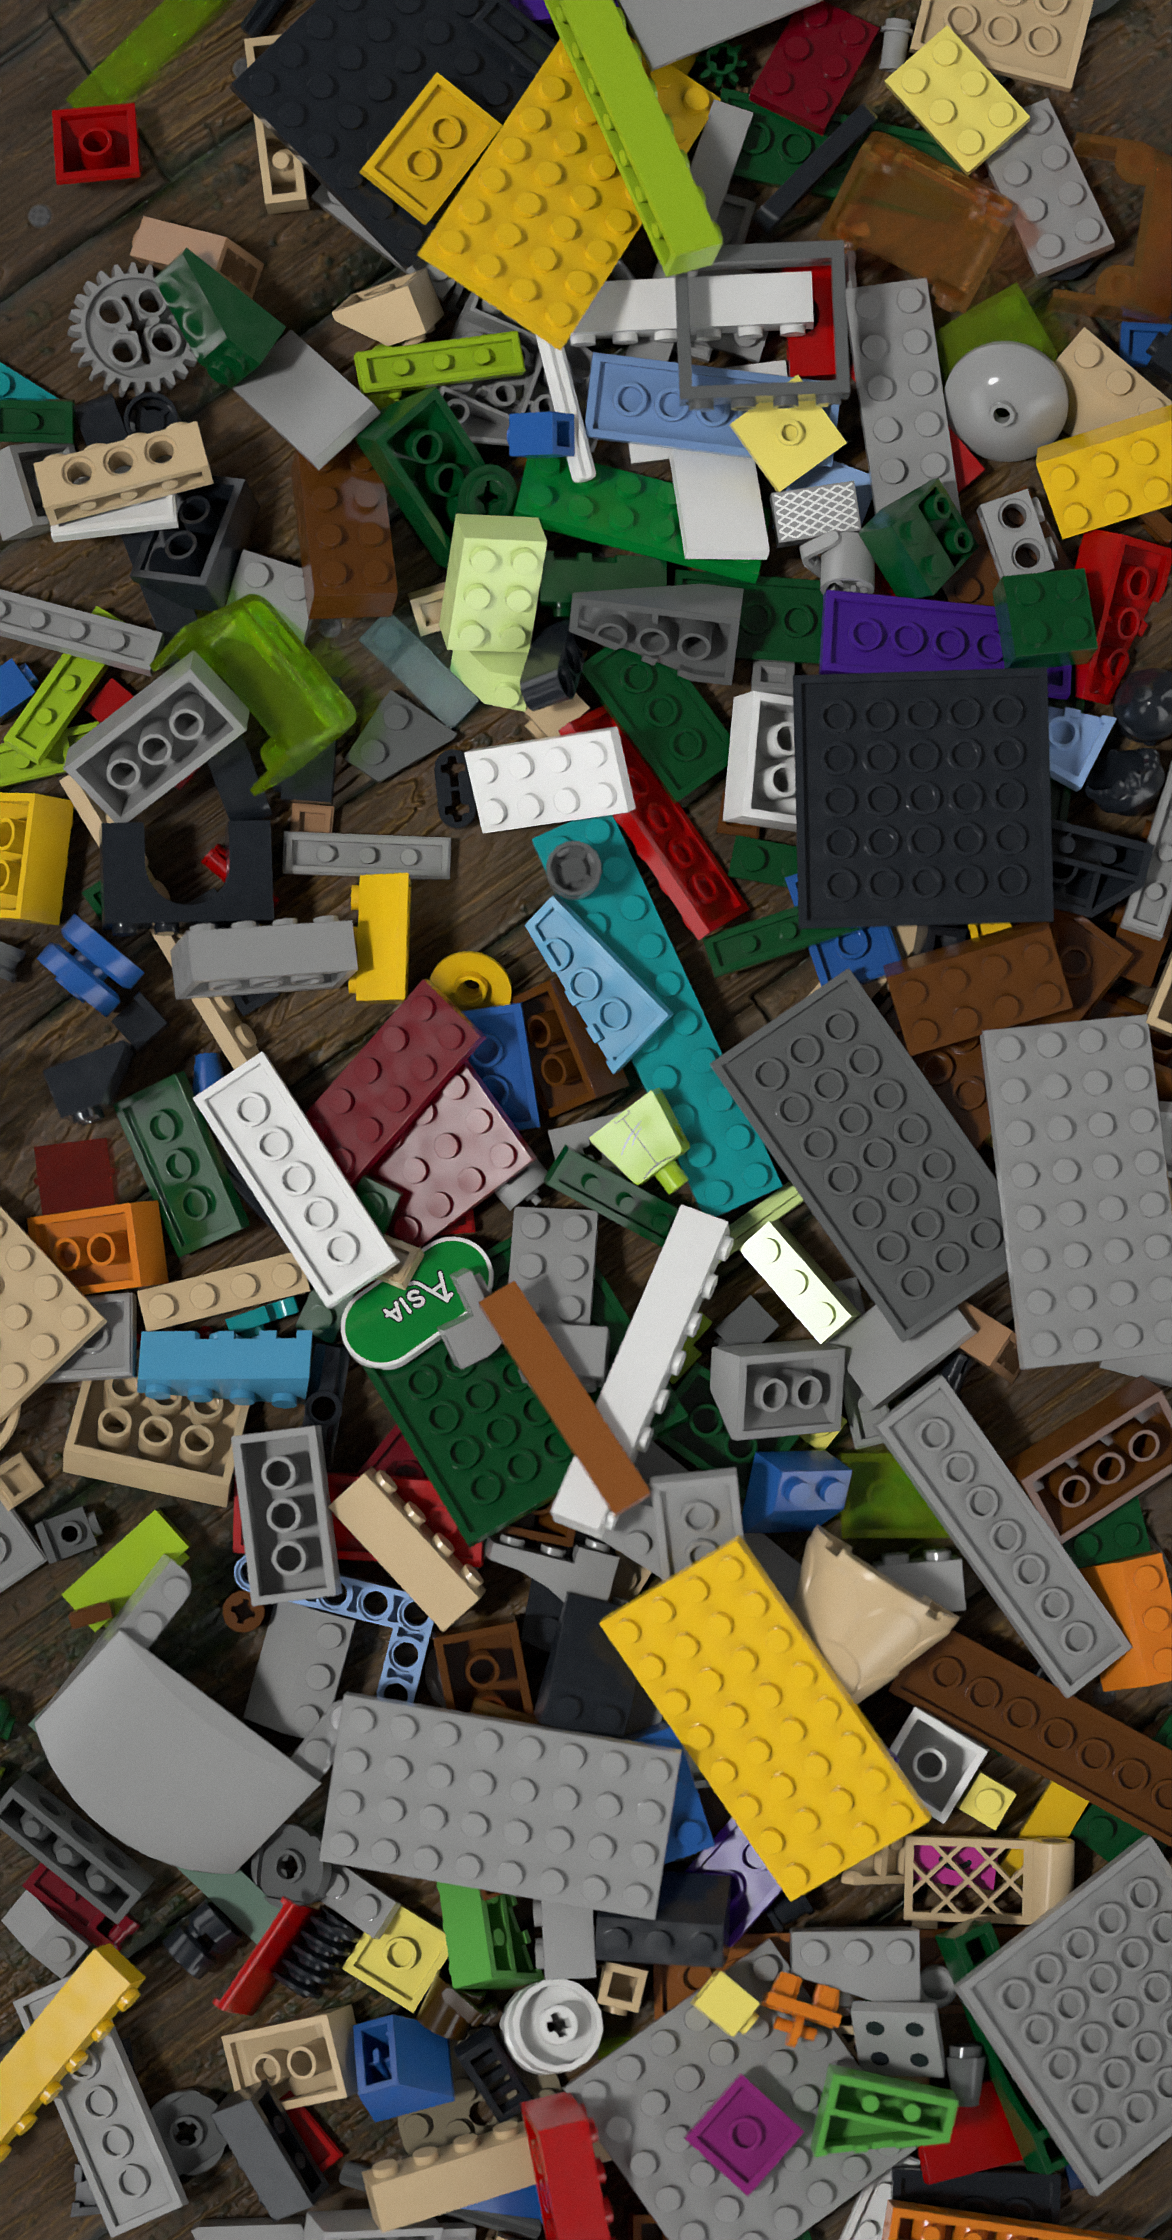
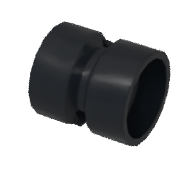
[124,392,182,435]
[163,1899,243,1980]

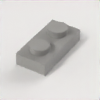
[320,1863,401,1940]

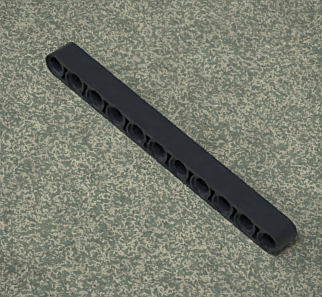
[75,392,273,821]

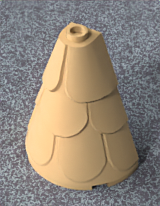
[789,1524,960,1705]

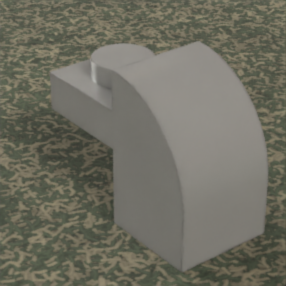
[437,1267,502,1369]

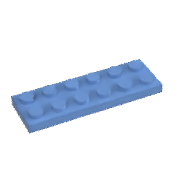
[584,352,839,468]

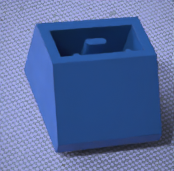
[353,2015,455,2122]

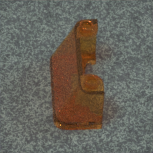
[817,131,1020,314]

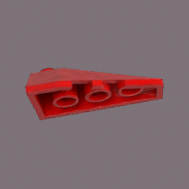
[1075,529,1172,705]

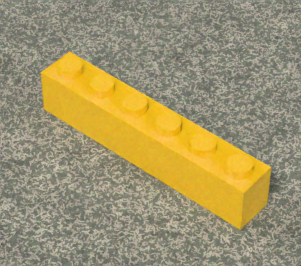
[0,1943,146,2163]

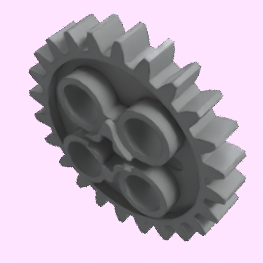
[67,262,197,397]

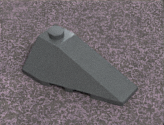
[569,584,744,686]

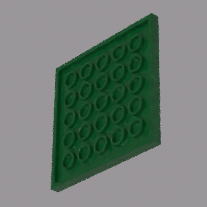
[362,1208,689,1548]

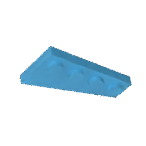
[525,894,674,1074]

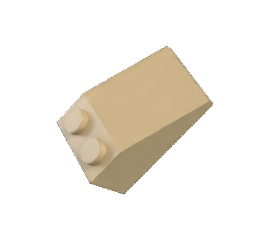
[221,2004,358,2110]

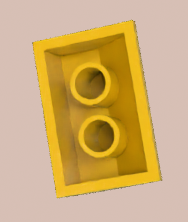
[0,792,74,925]
[348,873,411,1004]

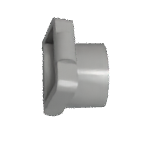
[799,530,875,595]

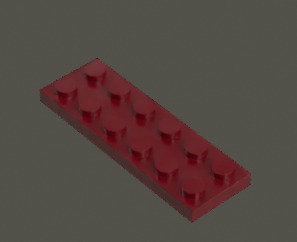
[305,979,486,1188]

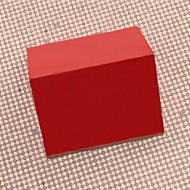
[52,102,143,185]

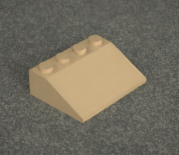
[63,1350,251,1508]

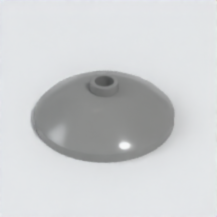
[944,341,1069,462]

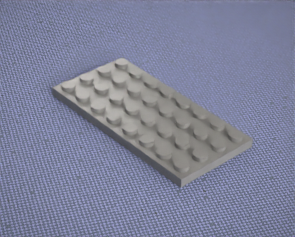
[980,1015,1172,1370]
[319,1692,682,1920]

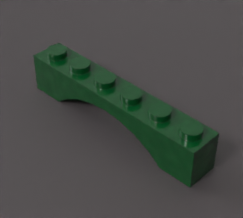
[935,1919,1069,2175]

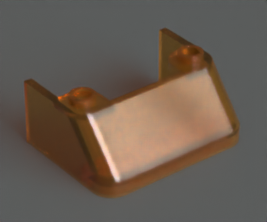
[1046,132,1172,324]

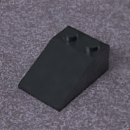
[533,1592,637,1740]

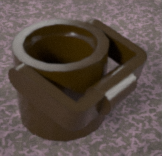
[417,1969,501,2041]

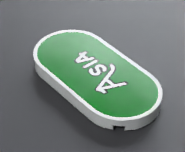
[341,1237,494,1370]

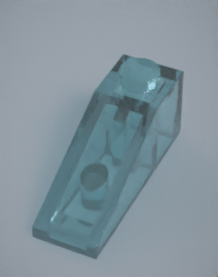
[359,614,480,730]

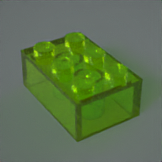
[839,1452,951,1538]

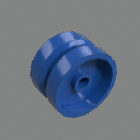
[36,913,145,1017]

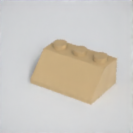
[1054,327,1172,437]

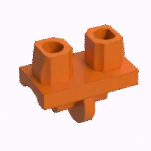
[760,1972,842,2048]

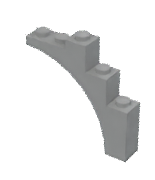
[484,1533,662,1735]

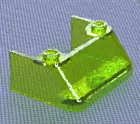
[149,594,356,796]

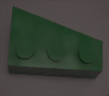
[541,551,667,619]

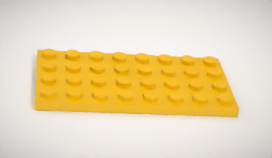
[418,36,721,351]
[599,1534,932,1902]

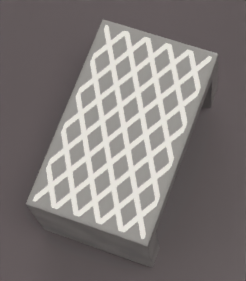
[770,481,862,548]

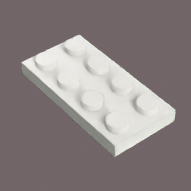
[464,726,636,833]

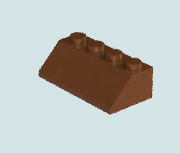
[1005,1375,1172,1544]

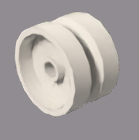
[499,1979,603,2076]

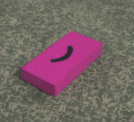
[913,1845,998,1891]

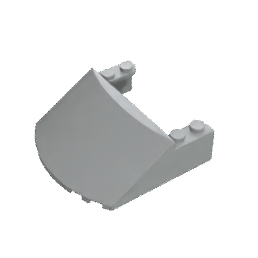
[34,1554,343,1874]

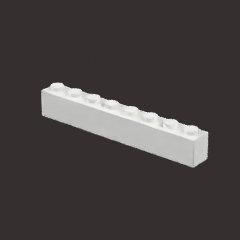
[551,1204,734,1540]

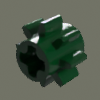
[695,41,747,91]

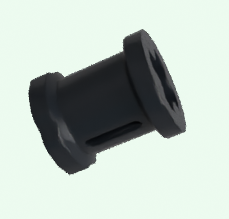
[765,1892,815,1934]

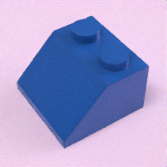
[741,1450,852,1534]

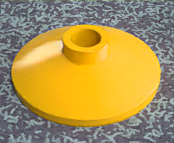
[430,951,512,1011]

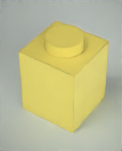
[956,1769,1016,1830]
[690,1970,760,2037]

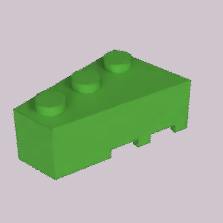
[437,1882,545,1990]
[810,2064,958,2157]

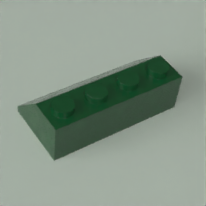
[354,387,514,568]

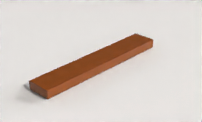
[478,1280,651,1518]

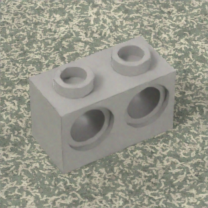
[977,489,1058,579]

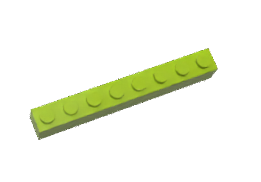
[543,0,722,277]

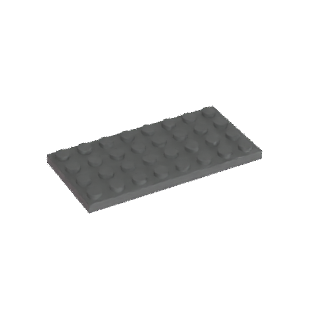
[709,968,1008,1343]

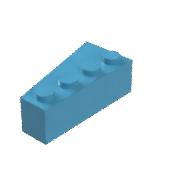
[137,1330,312,1409]

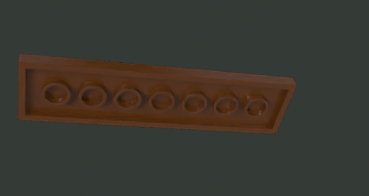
[888,1629,1172,1847]

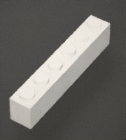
[567,271,814,347]

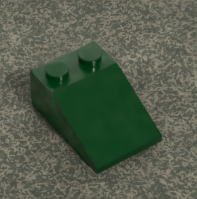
[154,247,286,388]

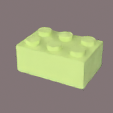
[439,514,547,653]

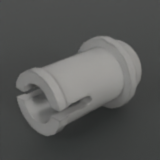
[879,18,914,73]

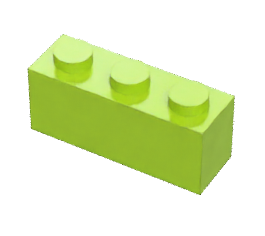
[61,1508,192,1632]

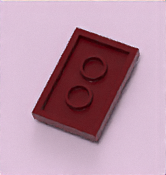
[749,1,879,136]

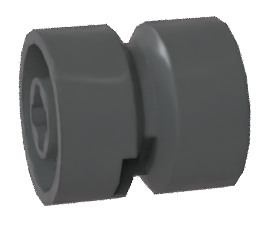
[546,841,601,900]

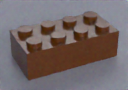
[291,444,398,619]
[883,922,1073,1056]
[432,1616,536,1724]

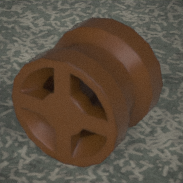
[222,1589,266,1633]

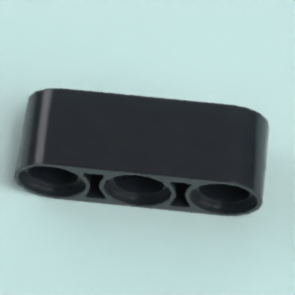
[520,618,589,711]

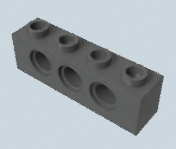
[0,1772,156,1925]

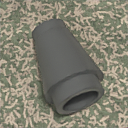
[944,2043,987,2107]

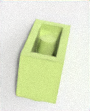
[450,650,528,712]

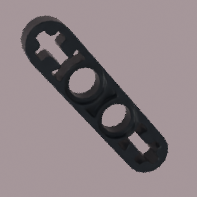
[752,102,880,234]

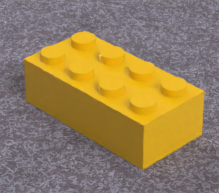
[1036,404,1172,539]

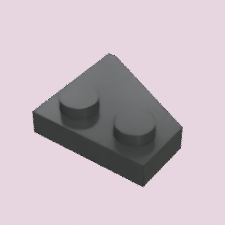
[344,690,458,783]

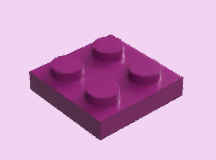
[683,2073,804,2196]

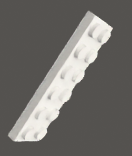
[192,1051,400,1309]

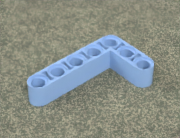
[234,1554,434,1703]

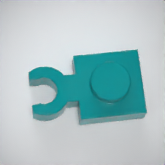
[225,1296,300,1339]

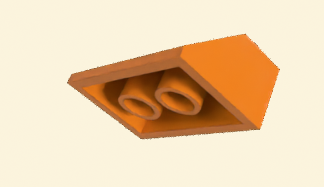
[1078,1550,1172,1692]

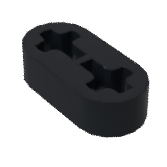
[434,749,476,830]

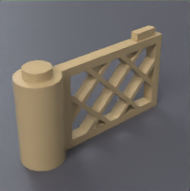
[904,1834,1075,1929]

